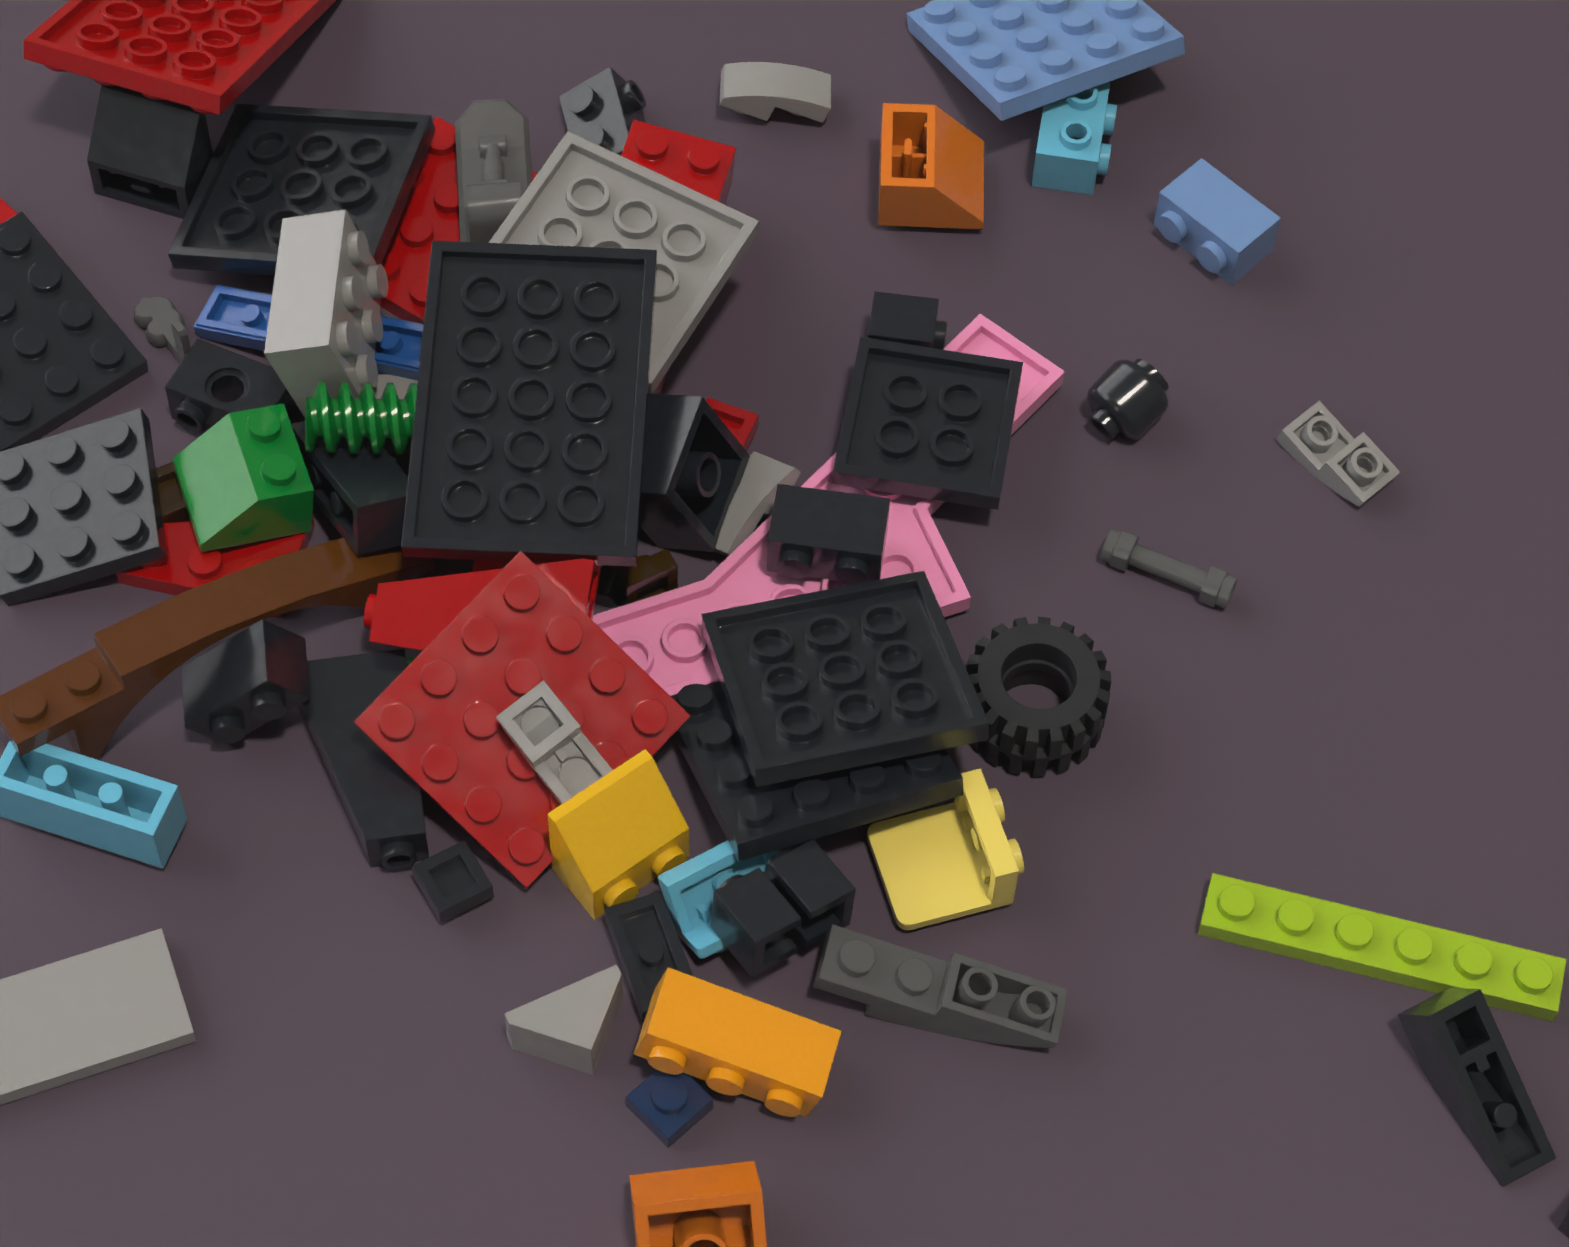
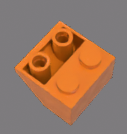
[878,103,984,229]

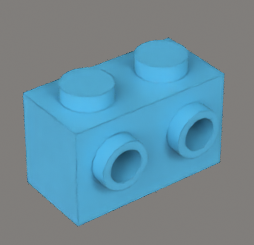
[1031,82,1117,195]

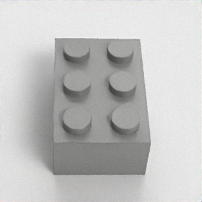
[264,210,388,417]

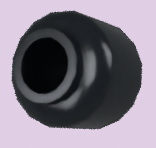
[1087,359,1169,440]

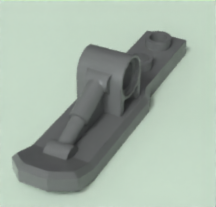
[455,99,532,243]

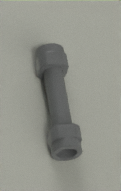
[1100,528,1238,609]

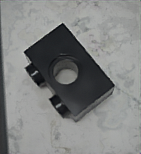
[165,338,299,432]

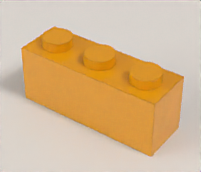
[634,967,842,1118]

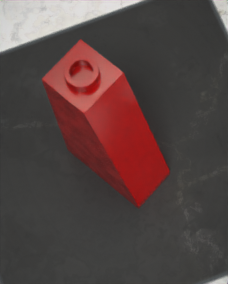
[363,558,602,651]

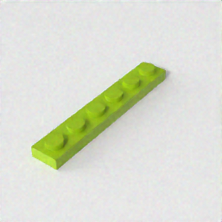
[1198,873,1567,1022]

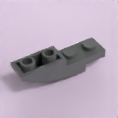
[813,924,1069,1048]

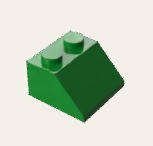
[173,403,314,552]

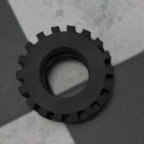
[966,617,1112,777]

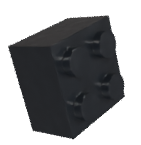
[639,393,750,552]

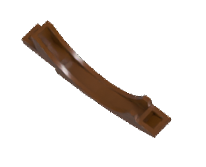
[0,538,436,759]

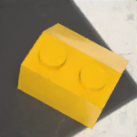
[547,749,690,920]

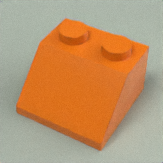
[629,1161,767,1247]

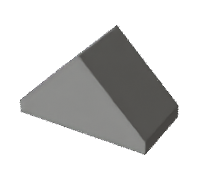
[504,964,623,1075]

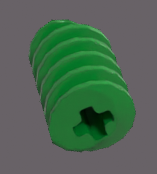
[305,381,417,455]

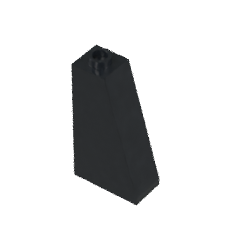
[297,649,429,869]

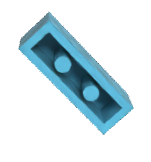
[0,741,188,869]

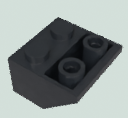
[87,85,213,219]

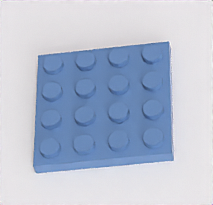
[906,0,1185,121]

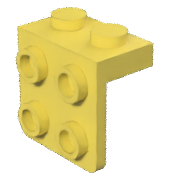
[867,768,1024,930]

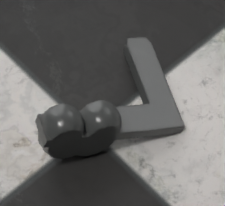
[133,296,191,364]

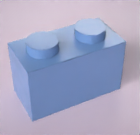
[1153,158,1281,286]

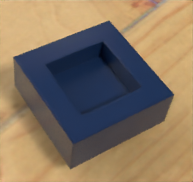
[626,1070,713,1148]

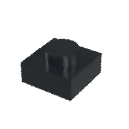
[412,840,494,923]

